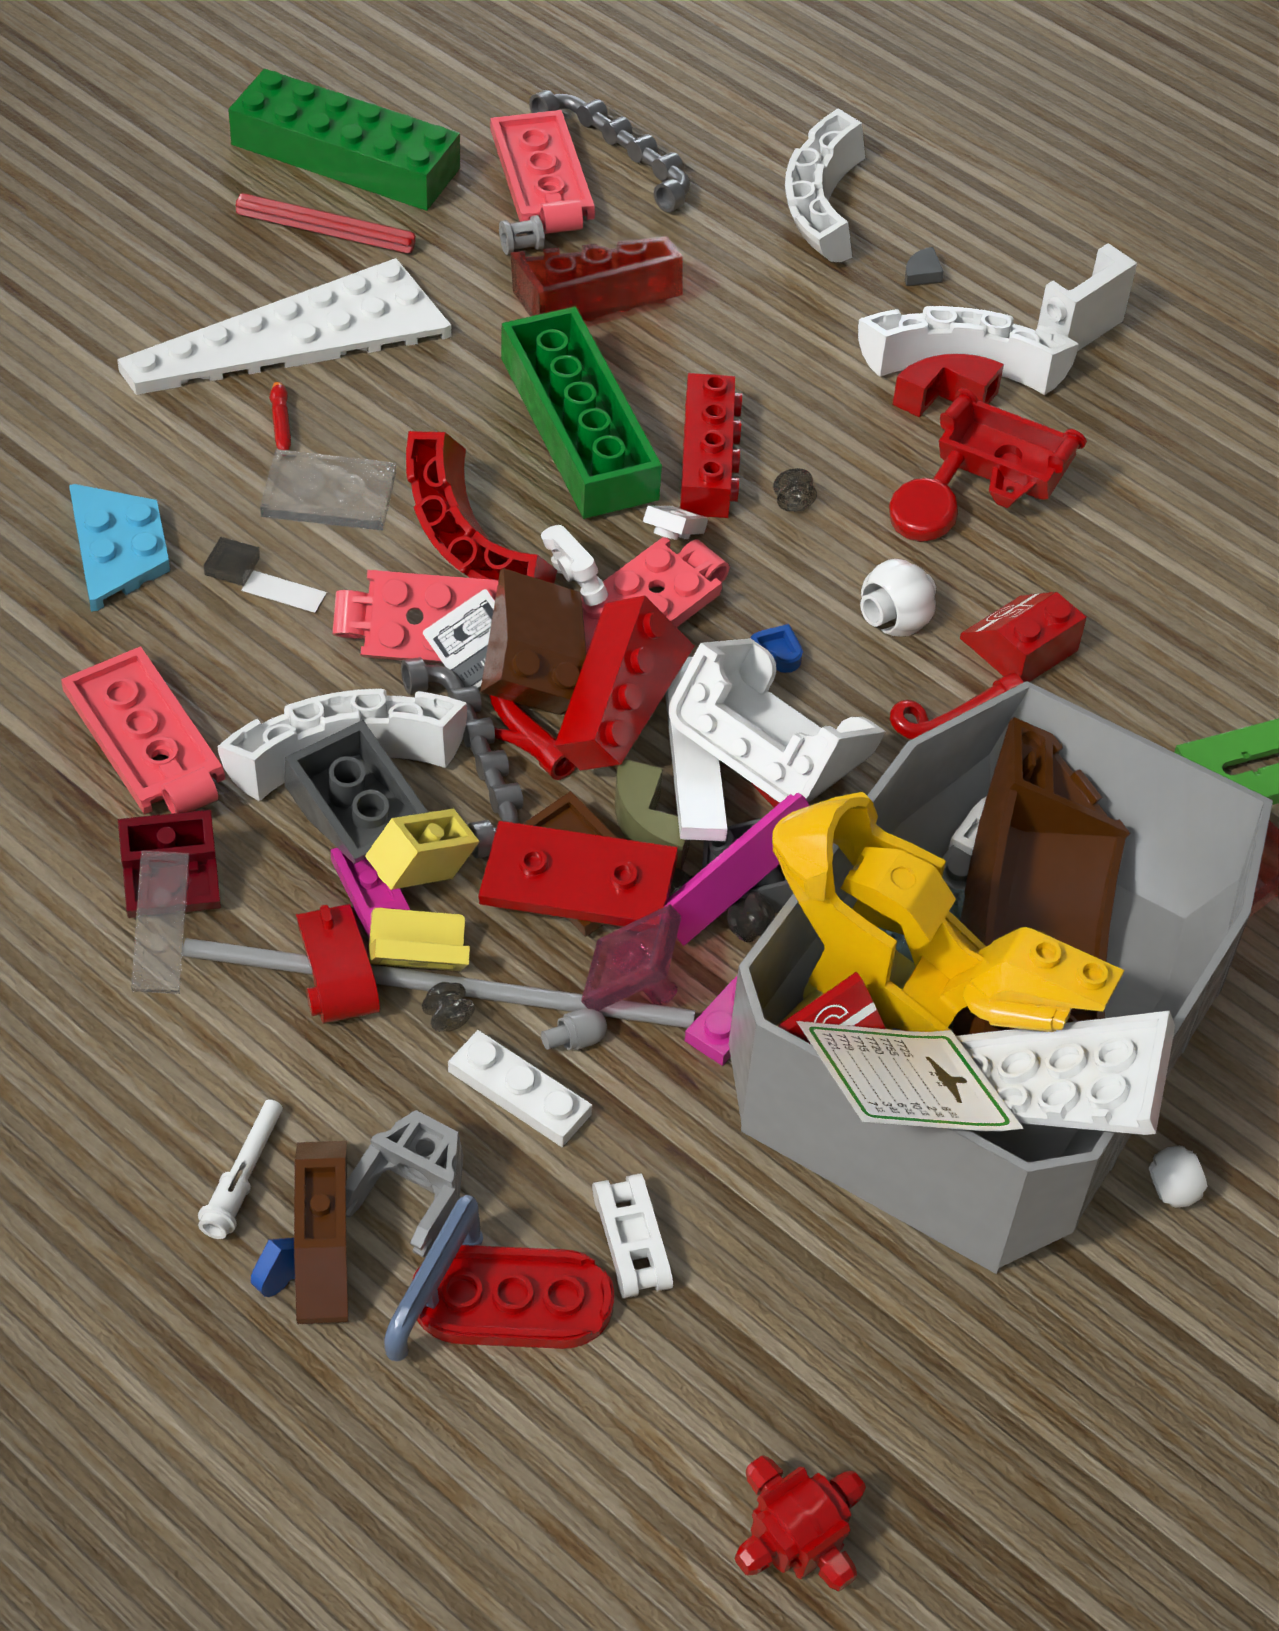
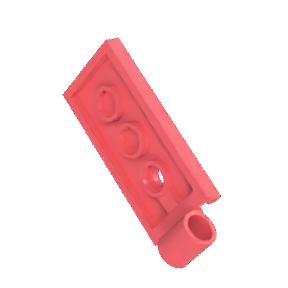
[490,110,595,234]
[581,537,730,655]
[332,570,498,664]
[61,646,225,815]

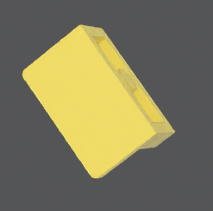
[368,908,470,971]

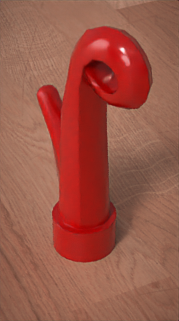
[890,673,1024,739]
[489,695,576,780]

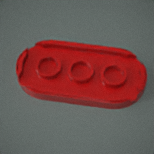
[412,1245,614,1349]

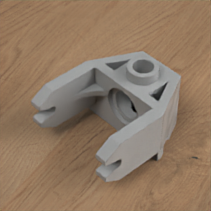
[346,1110,464,1258]

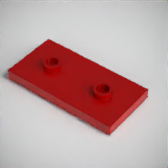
[478,821,678,932]

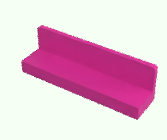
[659,793,810,946]

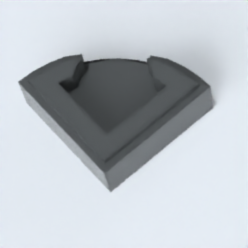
[905,247,944,286]

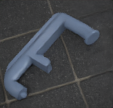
[384,1195,483,1361]

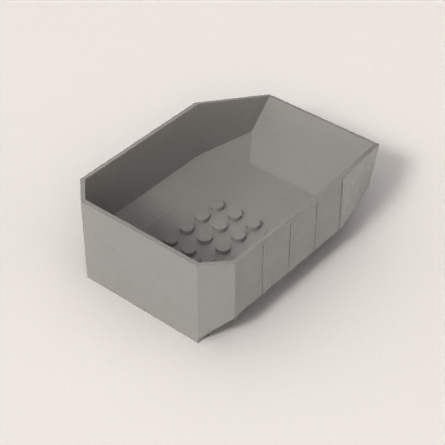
[729,681,1273,1274]

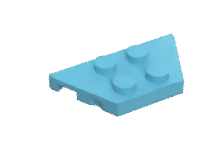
[69,484,170,612]

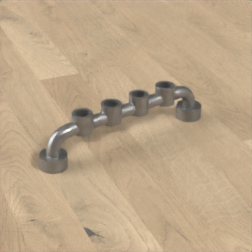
[529,90,690,212]
[401,657,523,858]

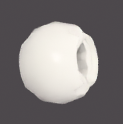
[1149,1146,1208,1208]

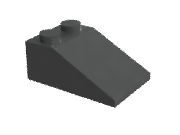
[285,720,428,864]

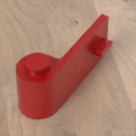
[296,904,380,1024]

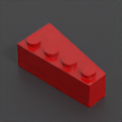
[554,595,695,771]

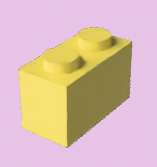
[365,809,480,890]

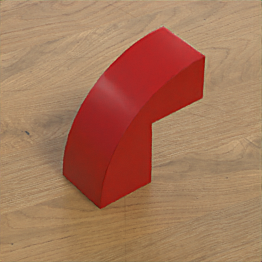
[892,354,1004,418]

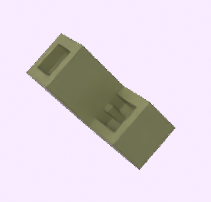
[615,759,690,874]

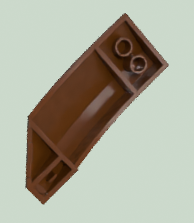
[953,717,1131,1036]

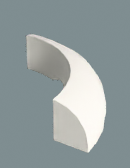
[785,108,865,262]
[858,306,1079,395]
[218,689,467,801]

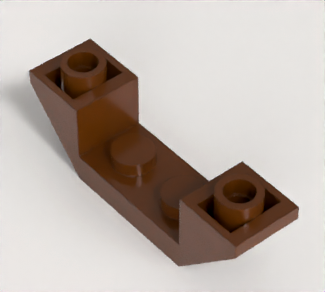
[294,1141,349,1324]

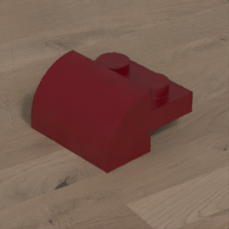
[118,810,221,918]

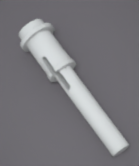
[198,1100,283,1239]

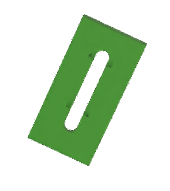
[1174,718,1279,805]

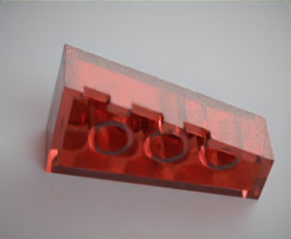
[511,236,683,321]

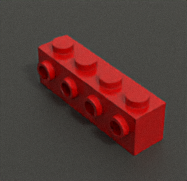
[680,373,742,518]

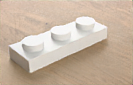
[448,1030,592,1147]

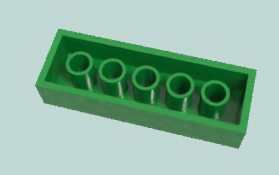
[228,68,460,211]
[501,306,662,519]

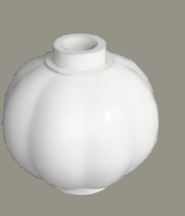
[860,559,936,637]

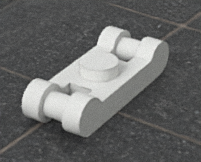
[541,525,608,606]
[592,1173,673,1298]

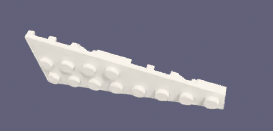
[117,258,451,395]

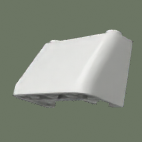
[669,638,886,802]

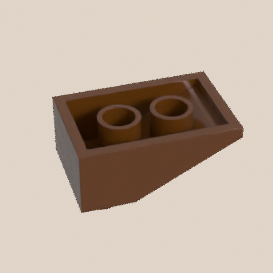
[480,568,586,715]

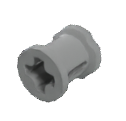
[499,215,545,255]

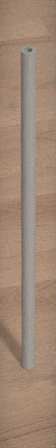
[183,938,695,1028]

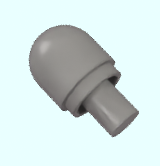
[541,1008,607,1050]

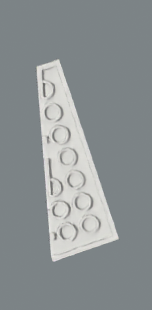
[956,1011,1175,1135]

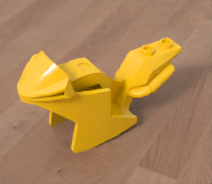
[772,792,1124,1032]

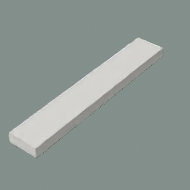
[665,657,727,841]

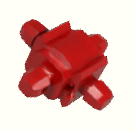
[734,1455,866,1592]

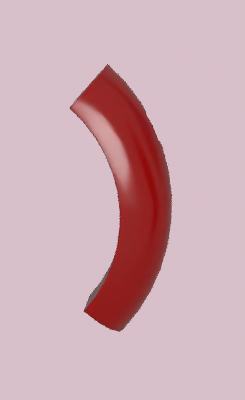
[406,431,558,584]

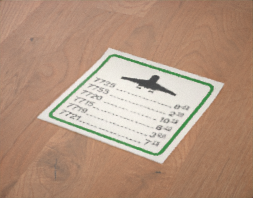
[796,1021,1024,1131]

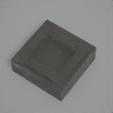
[204,537,260,586]

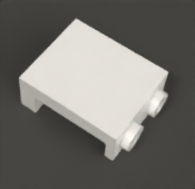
[1037,243,1137,351]

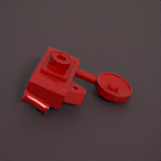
[889,388,1087,542]

